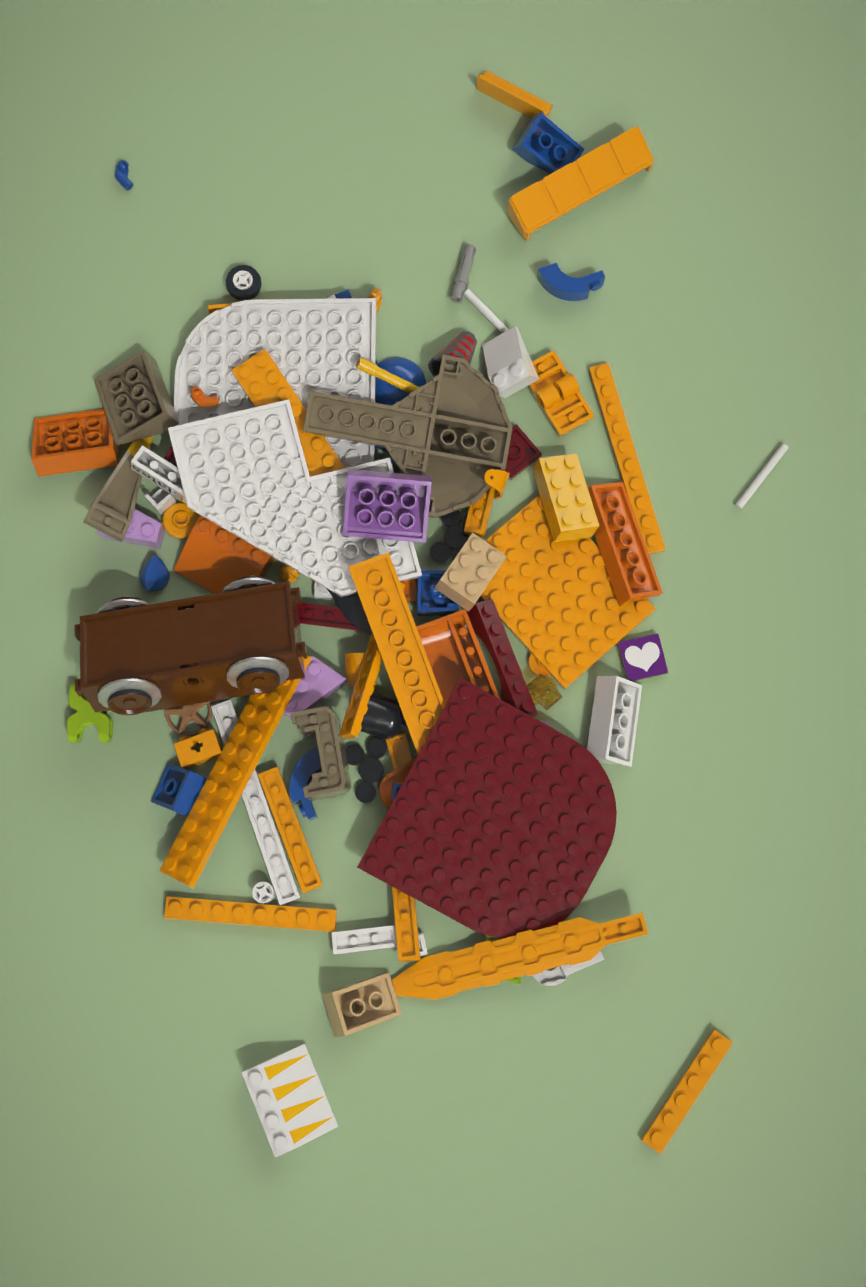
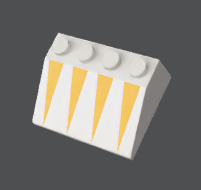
[242,1043,339,1158]

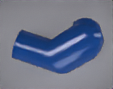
[115,160,134,191]
[428,584,455,606]

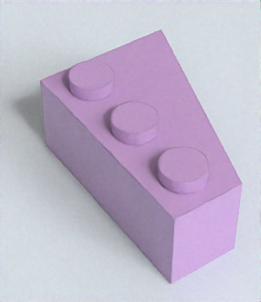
[96,509,165,549]
[283,656,348,719]

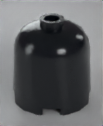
[360,692,406,740]

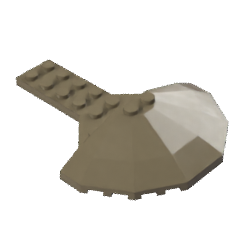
[303,355,513,518]

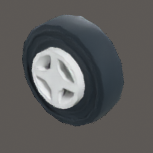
[226,265,262,301]

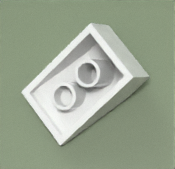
[482,326,539,398]

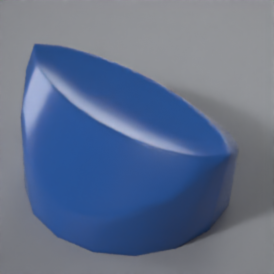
[139,555,170,592]

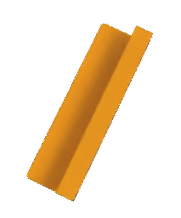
[477,70,553,118]

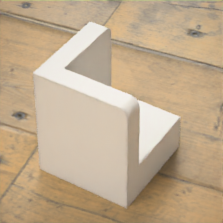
[145,488,177,516]

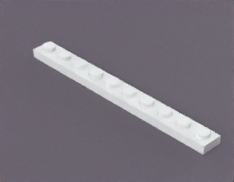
[211,699,301,905]

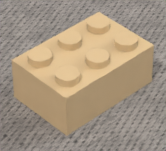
[435,533,507,612]

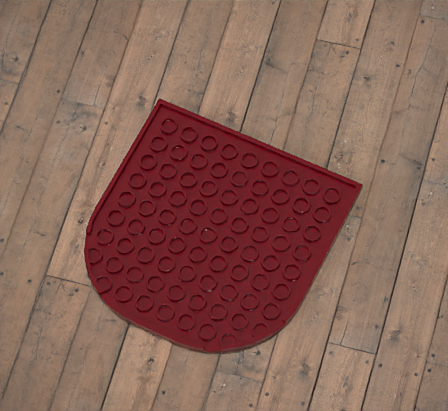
[357,677,617,939]

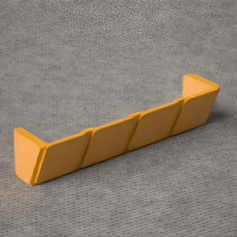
[507,126,654,241]

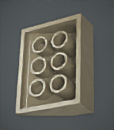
[94,350,179,445]

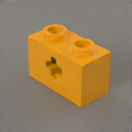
[173,728,222,770]

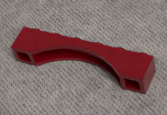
[466,599,538,717]

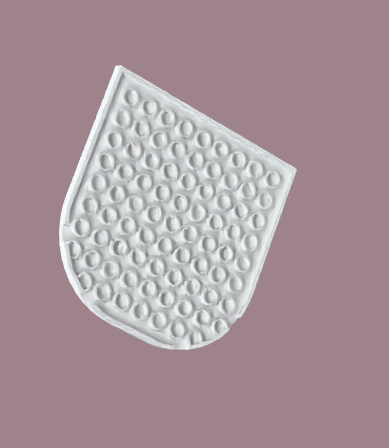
[174,298,377,468]

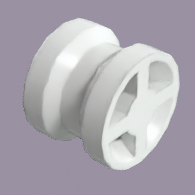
[252,882,275,903]

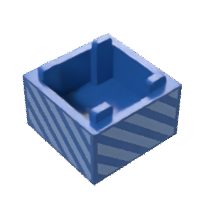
[417,570,459,616]

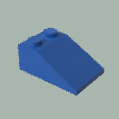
[512,112,584,174]

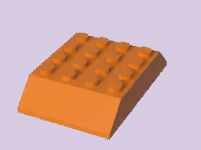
[416,609,500,704]

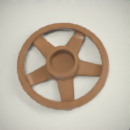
[165,702,212,735]

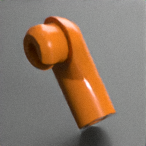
[191,387,219,408]

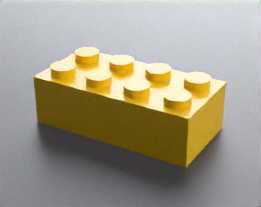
[532,453,599,542]

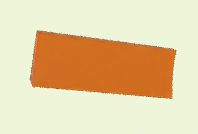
[588,482,663,606]

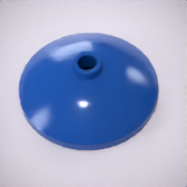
[375,357,426,405]

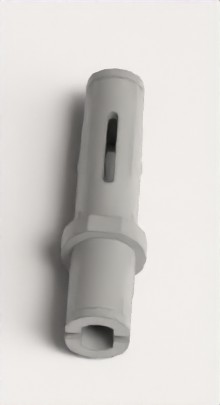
[450,244,477,303]

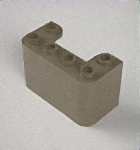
[290,707,351,802]

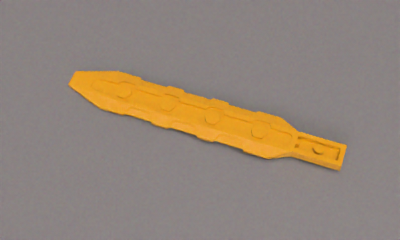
[392,913,648,1000]

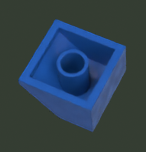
[151,763,207,816]

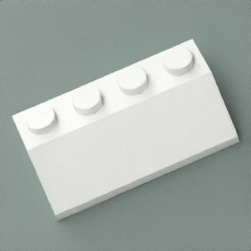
[587,676,642,767]

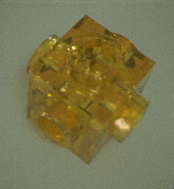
[527,674,562,710]

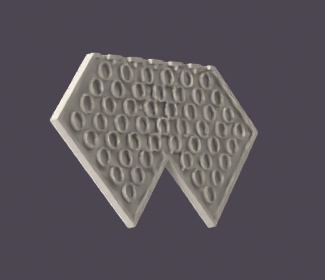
[168,399,422,597]

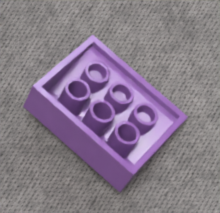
[343,469,432,543]

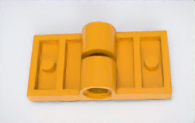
[528,350,595,437]

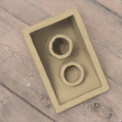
[322,972,402,1037]

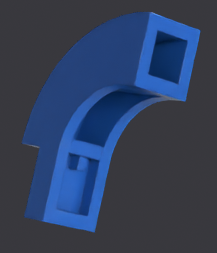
[537,262,605,301]
[289,748,322,821]

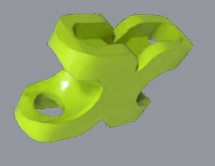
[67,683,114,743]

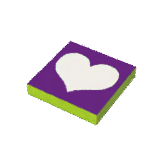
[617,633,668,682]

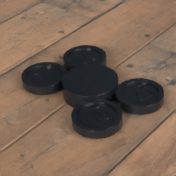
[430,510,469,562]
[345,737,387,803]

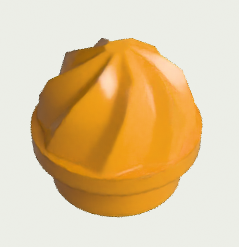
[279,565,301,584]

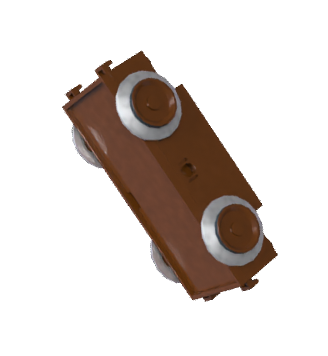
[75,575,308,715]

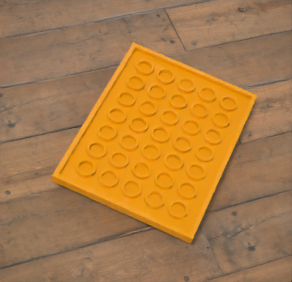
[480,495,656,690]

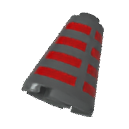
[428,331,477,377]

